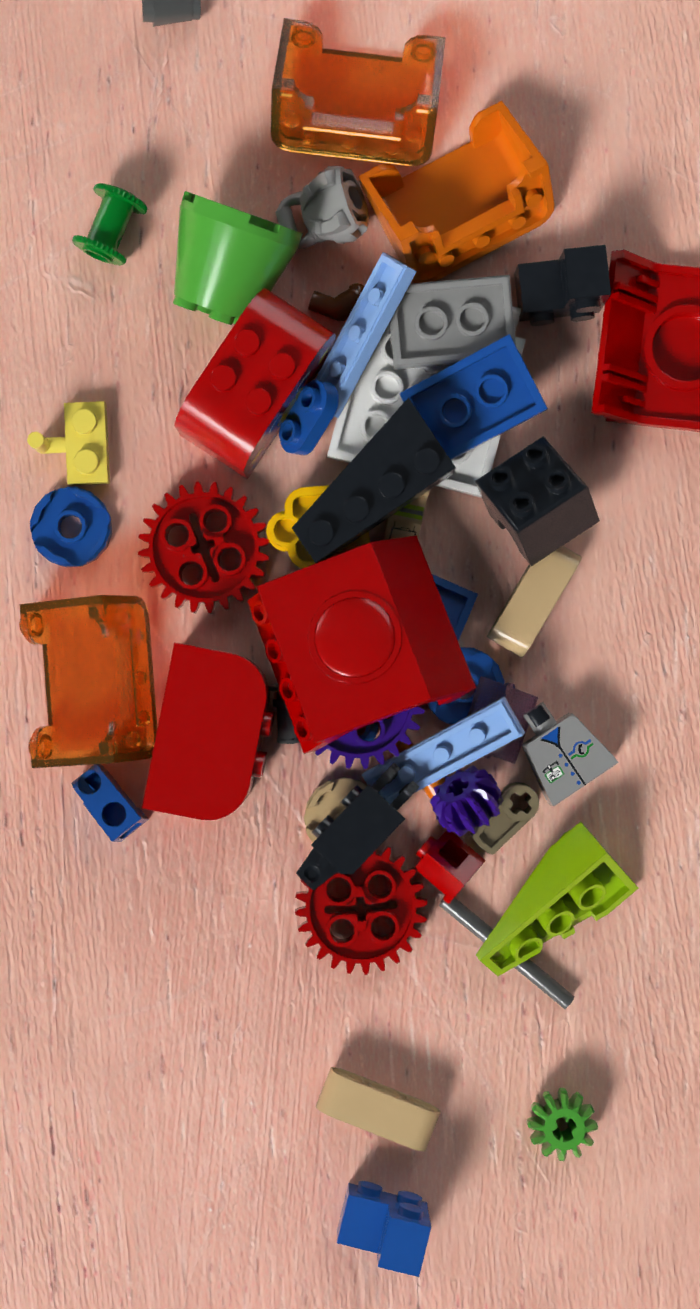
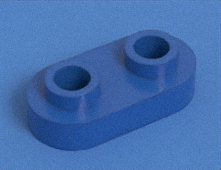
[279,380,339,455]

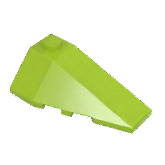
[476,822,639,976]

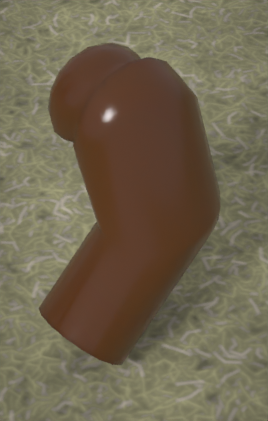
[308,283,364,321]

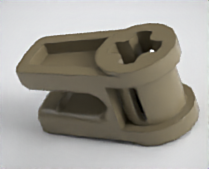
[471,782,539,855]

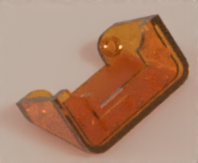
[271,18,446,166]
[19,595,158,768]

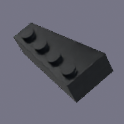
[292,398,456,563]

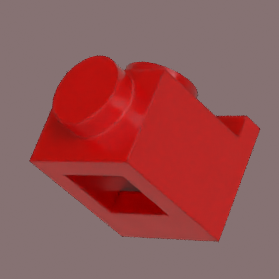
[415,830,486,904]

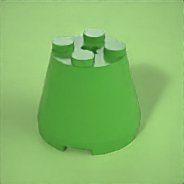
[173,191,303,325]

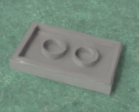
[390,275,516,370]

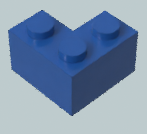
[337,1181,431,1277]

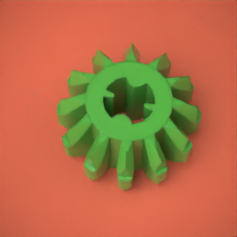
[527,1088,598,1161]

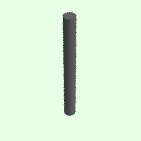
[439,898,575,1009]

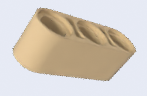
[487,546,582,658]
[316,1067,441,1151]

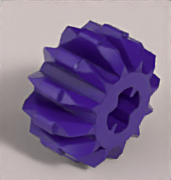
[430,765,504,837]

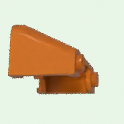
[358,101,555,283]

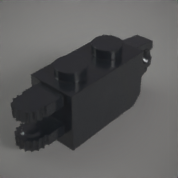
[296,763,419,890]

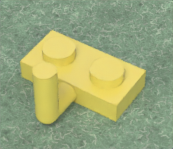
[27,401,110,486]

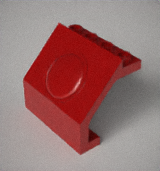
[591,249,700,432]
[247,535,476,754]

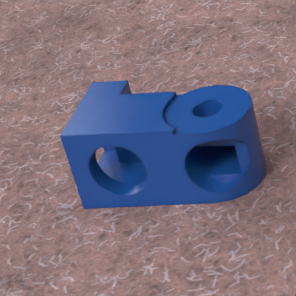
[71,762,149,842]

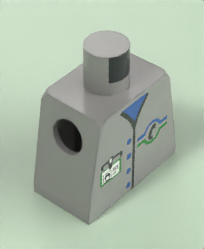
[522,702,618,806]

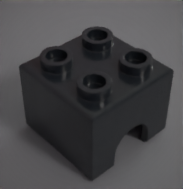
[475,436,600,566]

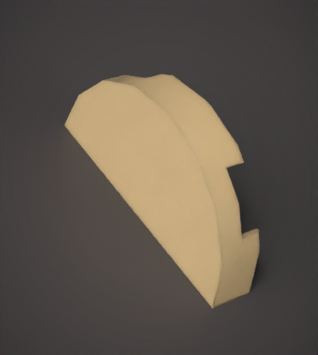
[304,777,367,843]

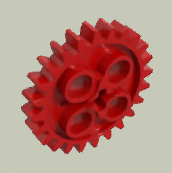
[138,481,271,614]
[295,846,427,975]

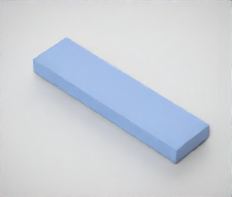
[315,252,417,418]
[362,696,525,804]

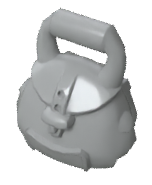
[276,165,370,249]

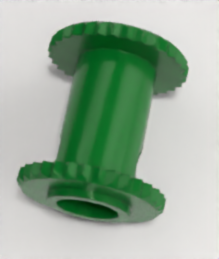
[72,183,147,265]

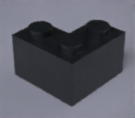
[514,245,611,326]

